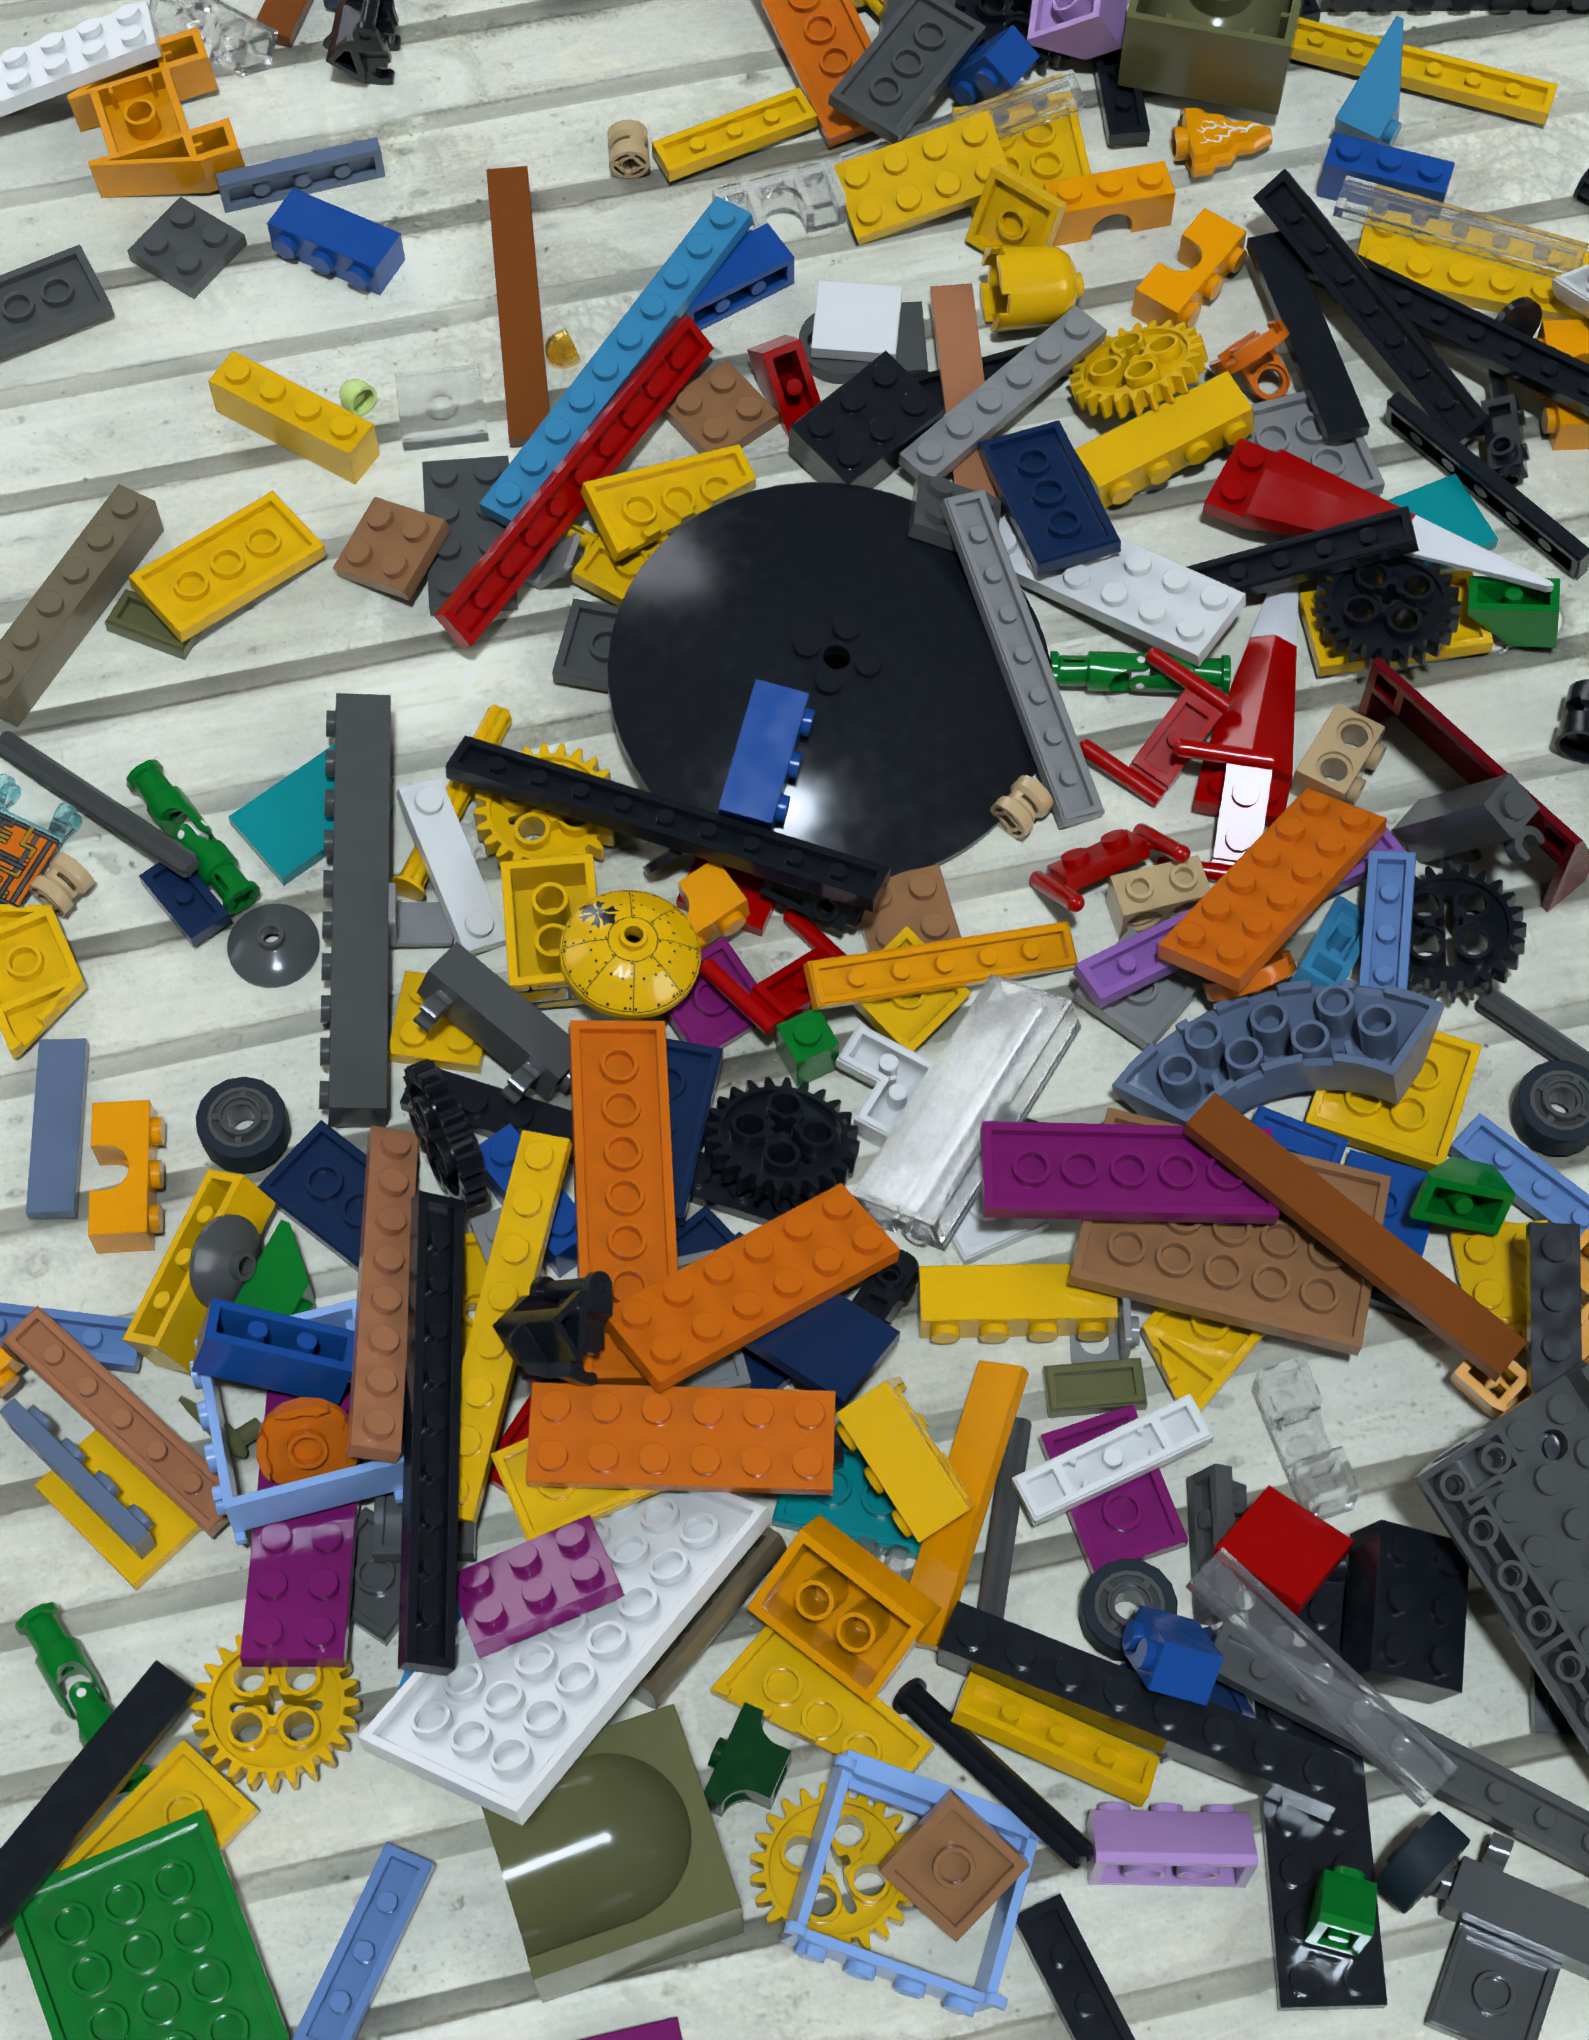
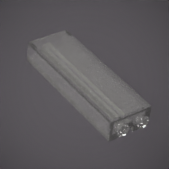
[852,974,1081,1252]

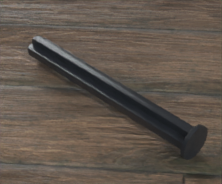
[893,1678,1094,1869]

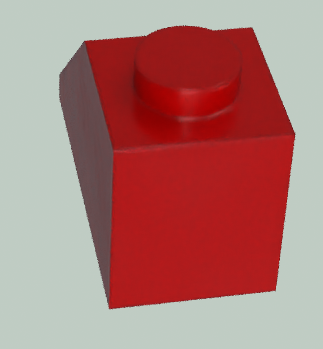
[747,335,821,435]

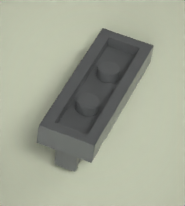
[1187,1463,1248,1626]

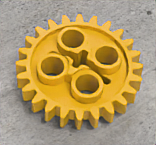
[1069,319,1208,419]
[473,743,615,867]
[191,1634,362,1793]
[750,1782,914,1959]

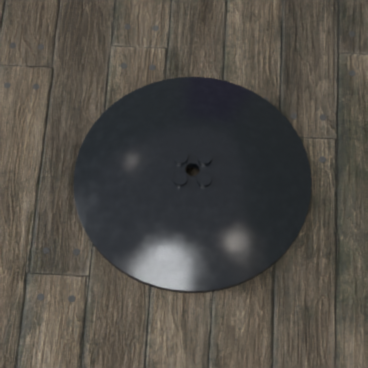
[607,482,1051,877]

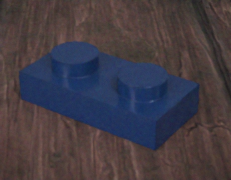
[139,862,232,947]

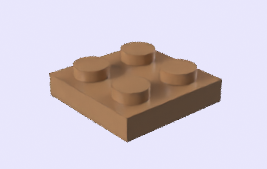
[661,360,779,454]
[333,496,451,601]
[859,864,961,952]
[878,1789,1030,1942]

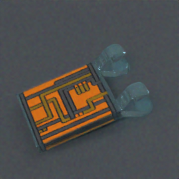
[0,774,82,908]

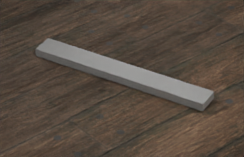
[940,489,1105,829]

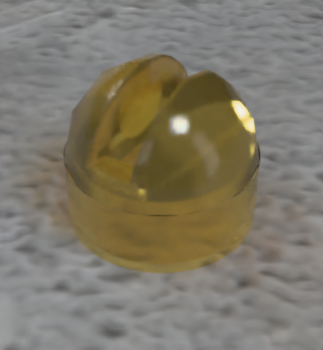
[545,328,580,366]

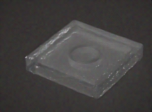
[394,363,489,451]

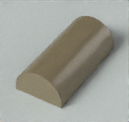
[630,1527,787,1709]

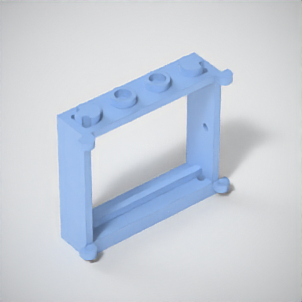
[189,1298,404,1545]
[780,1749,1046,2017]

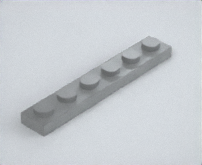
[898,305,1107,479]

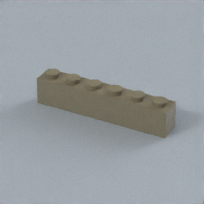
[0,484,164,727]

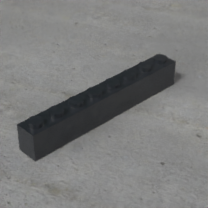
[938,1601,1353,1822]

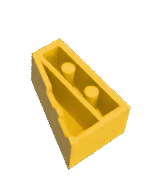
[836,1376,975,1543]

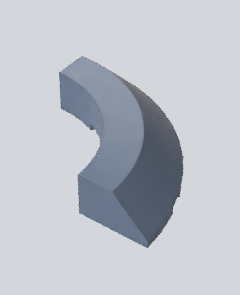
[1112,980,1444,1126]

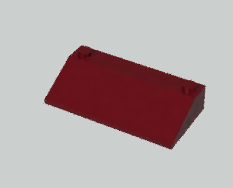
[1358,657,1589,913]

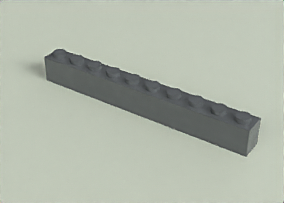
[319,693,391,1128]

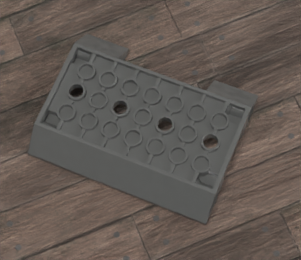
[1413,1357,1589,1755]

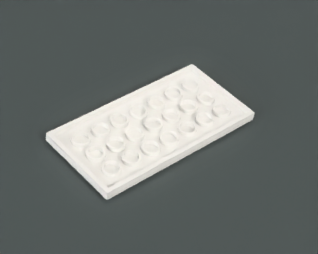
[358,1490,772,1826]

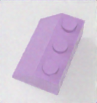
[1027,0,1127,60]
[1087,1802,1258,1888]

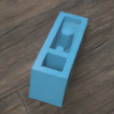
[1335,16,1404,146]
[1286,894,1365,987]

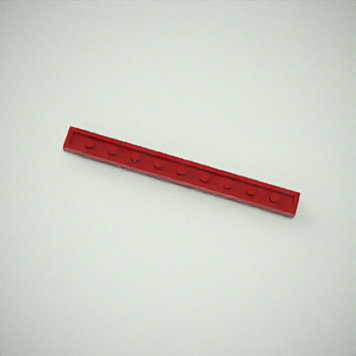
[434,315,714,648]

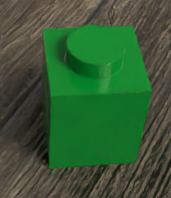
[776,1009,839,1087]

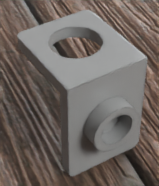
[525,532,581,590]
[388,883,453,947]
[1070,1297,1140,1363]

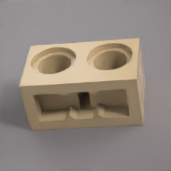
[1290,703,1387,805]
[1106,855,1211,940]

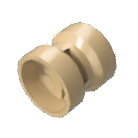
[607,119,650,179]
[990,775,1054,839]
[28,852,94,917]

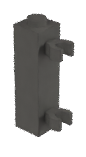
[1392,773,1545,874]
[413,942,571,1105]
[1435,1832,1589,1980]

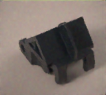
[323,0,401,85]
[492,1271,613,1386]

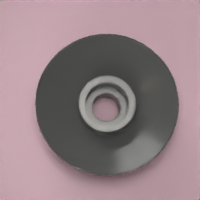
[227,904,320,988]
[189,1214,263,1308]

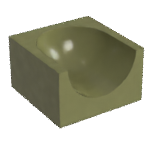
[1118,0,1304,115]
[481,1704,744,2003]

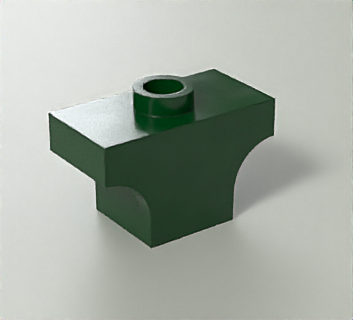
[704,1702,791,1817]

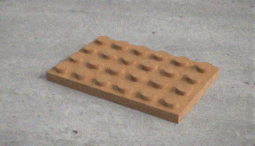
[1068,1107,1391,1356]

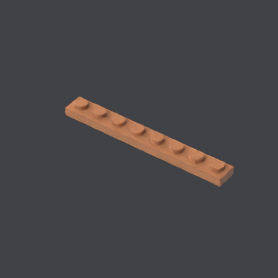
[346,1125,418,1464]

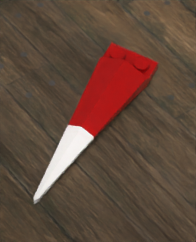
[1203,438,1554,592]
[1192,535,1299,827]

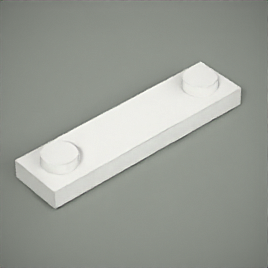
[396,777,506,955]
[1011,1394,1214,1527]

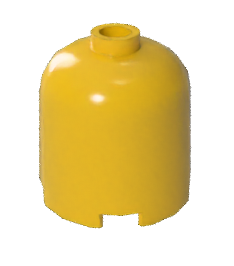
[980,245,1084,332]

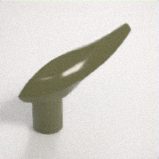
[179,1395,261,1458]

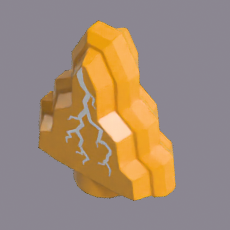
[1171,108,1273,178]

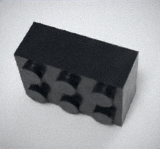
[788,351,944,488]
[1340,1519,1469,1704]

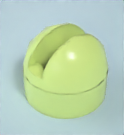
[339,379,377,417]

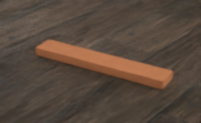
[930,283,1000,499]
[1,1305,242,1538]

